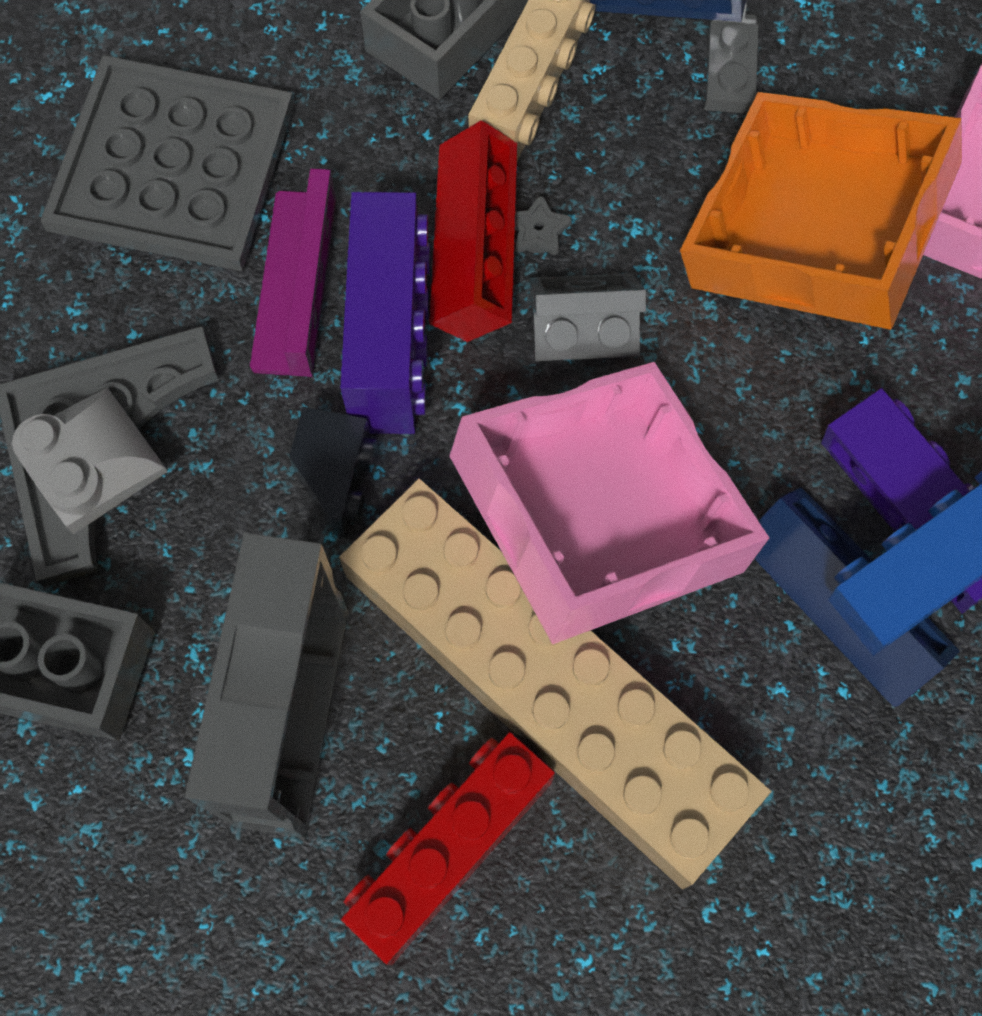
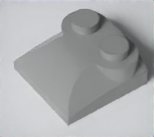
[10,387,168,534]

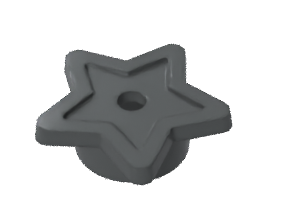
[515,197,572,255]

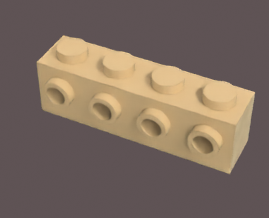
[468,0,595,161]

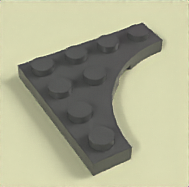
[0,326,219,587]

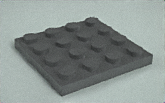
[40,55,294,271]

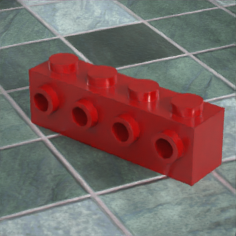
[429,120,517,342]
[340,732,555,965]

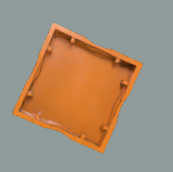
[680,92,962,330]

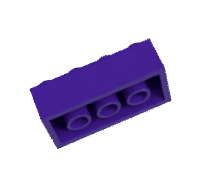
[340,192,431,434]

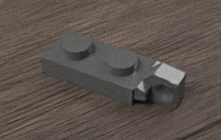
[704,1,759,114]

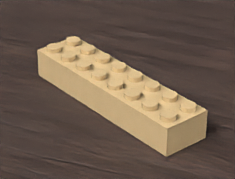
[339,479,772,889]

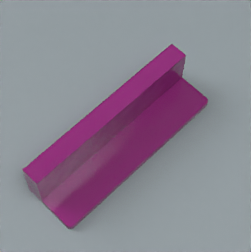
[250,169,336,377]

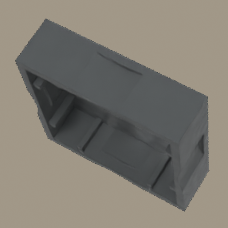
[185,533,349,839]

